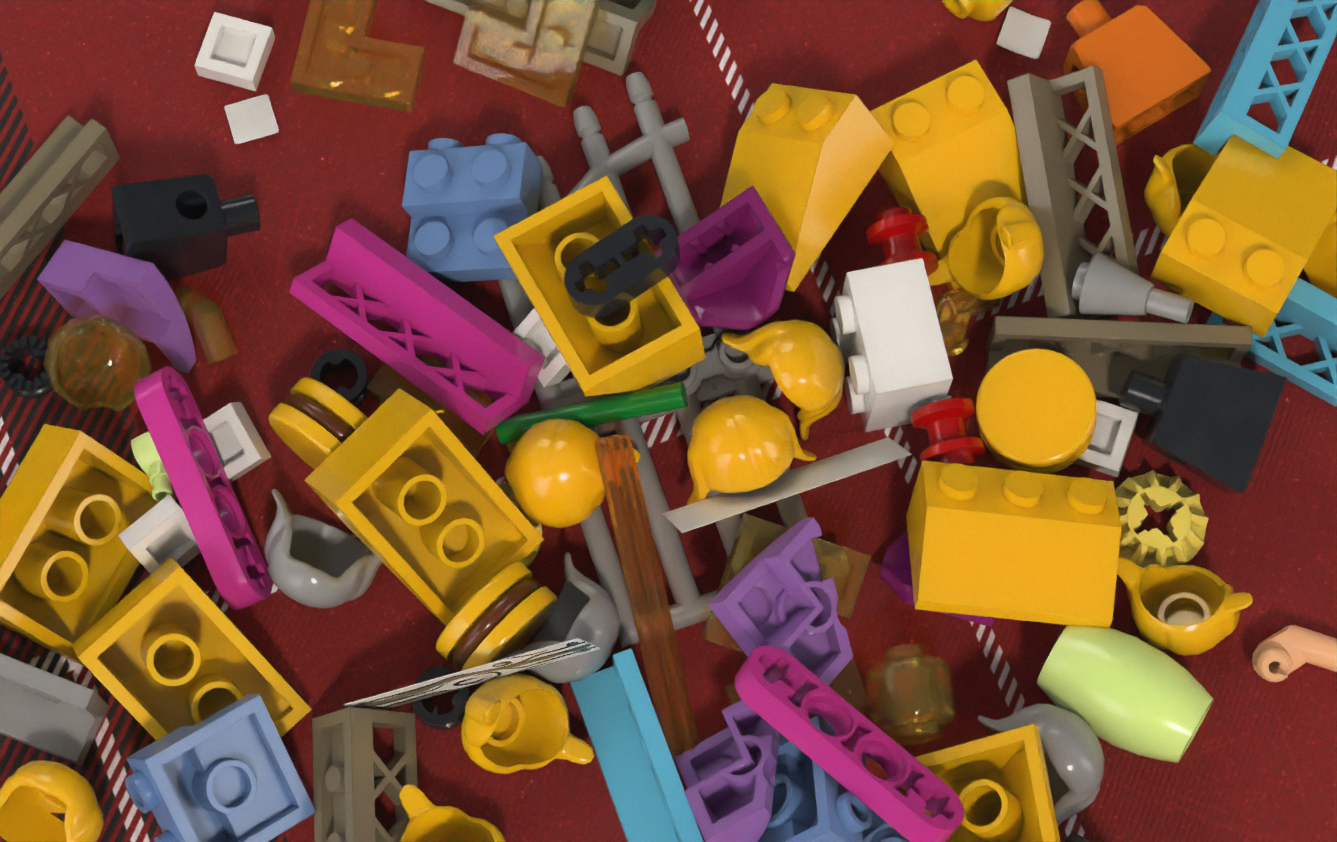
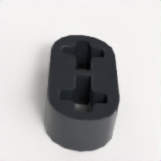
[564,215,680,318]

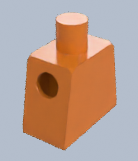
[1063,0,1212,146]

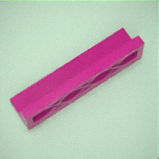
[289,218,546,435]

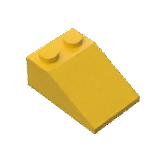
[870,60,1029,294]
[720,83,895,292]
[1150,134,1337,338]
[304,388,544,626]
[72,556,312,740]

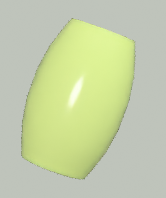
[1037,625,1214,763]

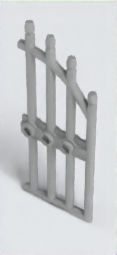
[498,72,849,648]

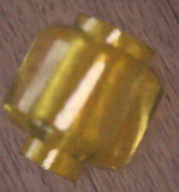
[865,644,957,746]

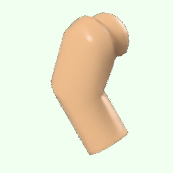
[1252,625,1337,683]

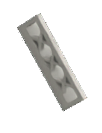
[0,653,109,766]

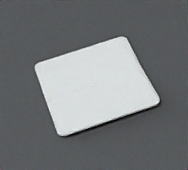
[997,7,1051,59]
[224,94,279,144]

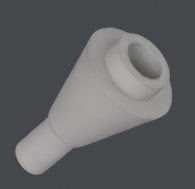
[1071,253,1194,324]

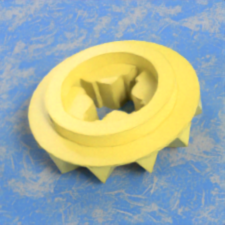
[1115,470,1209,568]

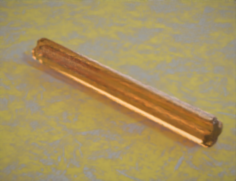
[595,433,700,756]

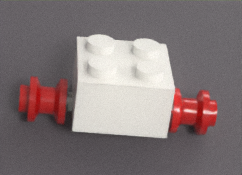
[830,207,985,466]

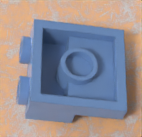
[402,133,543,283]
[125,694,316,842]
[758,715,872,842]

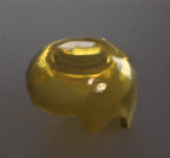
[44,314,152,411]

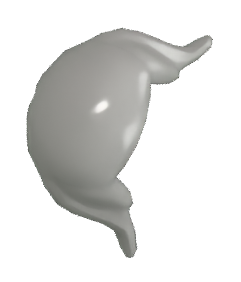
[264,489,382,609]
[497,552,620,683]
[978,703,1105,826]

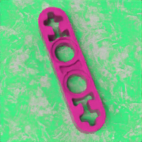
[134,366,272,611]
[735,645,964,842]

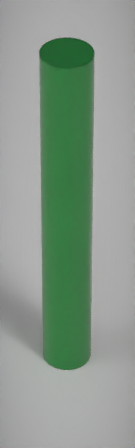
[496,382,688,444]

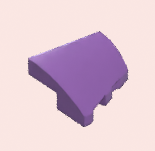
[37,239,197,373]
[707,517,853,703]
[674,682,780,842]

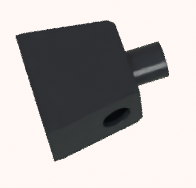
[111,174,261,281]
[1119,357,1287,494]

